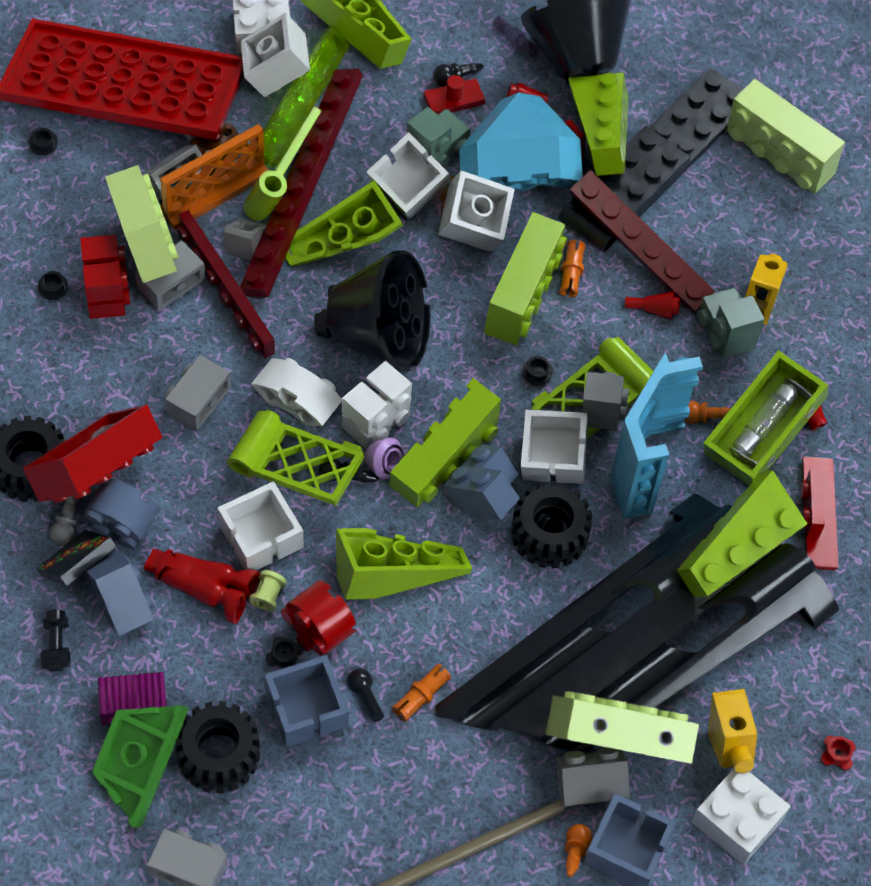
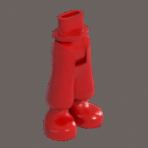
[144,548,260,624]

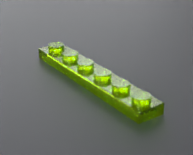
[263,26,350,167]

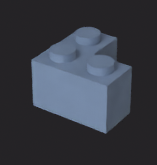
[444,444,520,520]
[83,549,154,636]

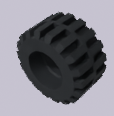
[0,416,65,502]
[511,482,592,569]
[175,701,260,794]

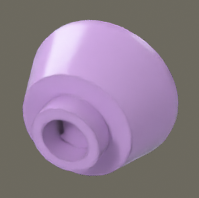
[365,438,405,479]

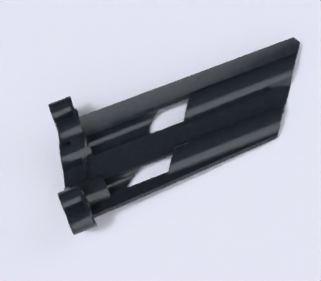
[436,493,839,752]

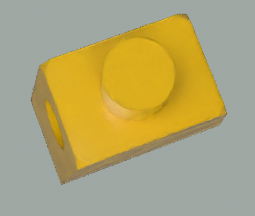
[745,254,788,325]
[708,689,757,773]

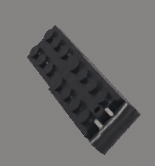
[558,68,743,252]

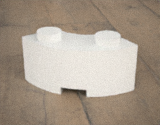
[251,358,342,426]

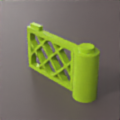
[243,106,321,221]
[531,337,654,439]
[227,410,365,506]

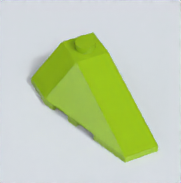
[285,180,403,267]
[335,528,472,600]

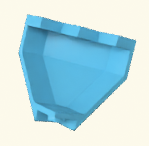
[459,92,582,192]

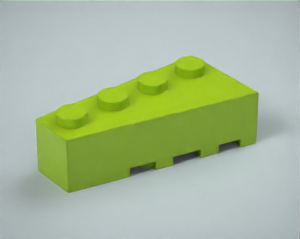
[300,0,412,69]

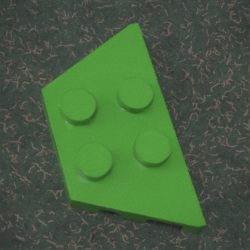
[92,705,189,828]

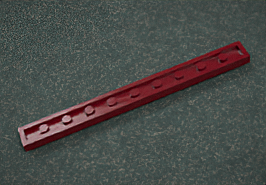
[240,68,363,297]

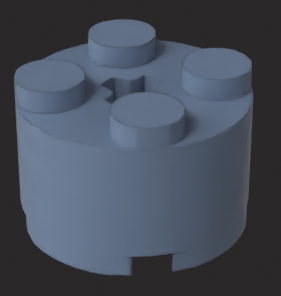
[84,478,159,549]

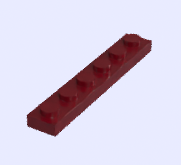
[569,170,715,313]
[176,210,275,359]

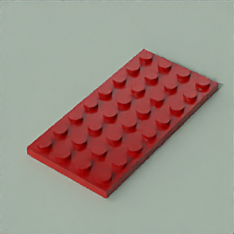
[0,18,244,140]

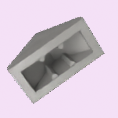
[224,218,267,261]

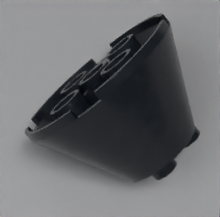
[521,0,631,85]
[322,250,431,372]

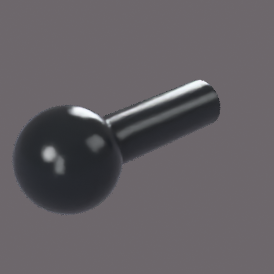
[347,668,384,722]

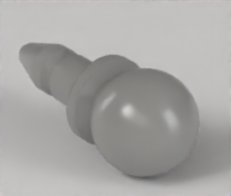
[50,496,78,546]

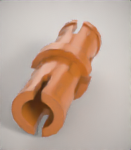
[559,240,585,297]
[391,664,451,722]

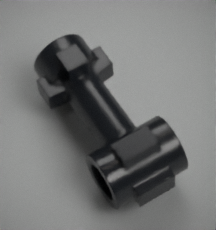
[41,609,71,672]

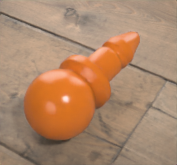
[684,401,731,424]
[564,824,592,877]

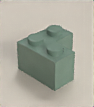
[406,107,470,168]
[698,288,765,359]

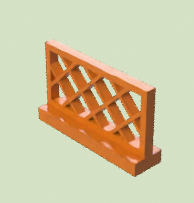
[160,124,269,230]

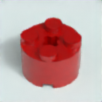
[281,580,356,656]

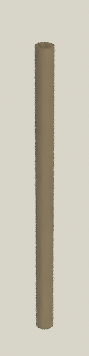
[375,799,565,886]

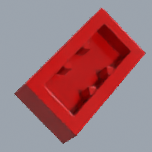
[423,75,485,115]

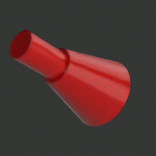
[625,291,680,320]

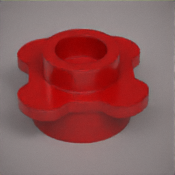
[821,735,856,771]

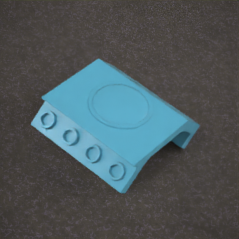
[610,352,703,519]

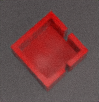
[80,234,131,319]

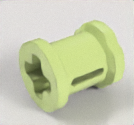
[249,570,287,612]

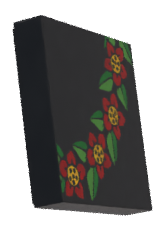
[36,530,116,586]

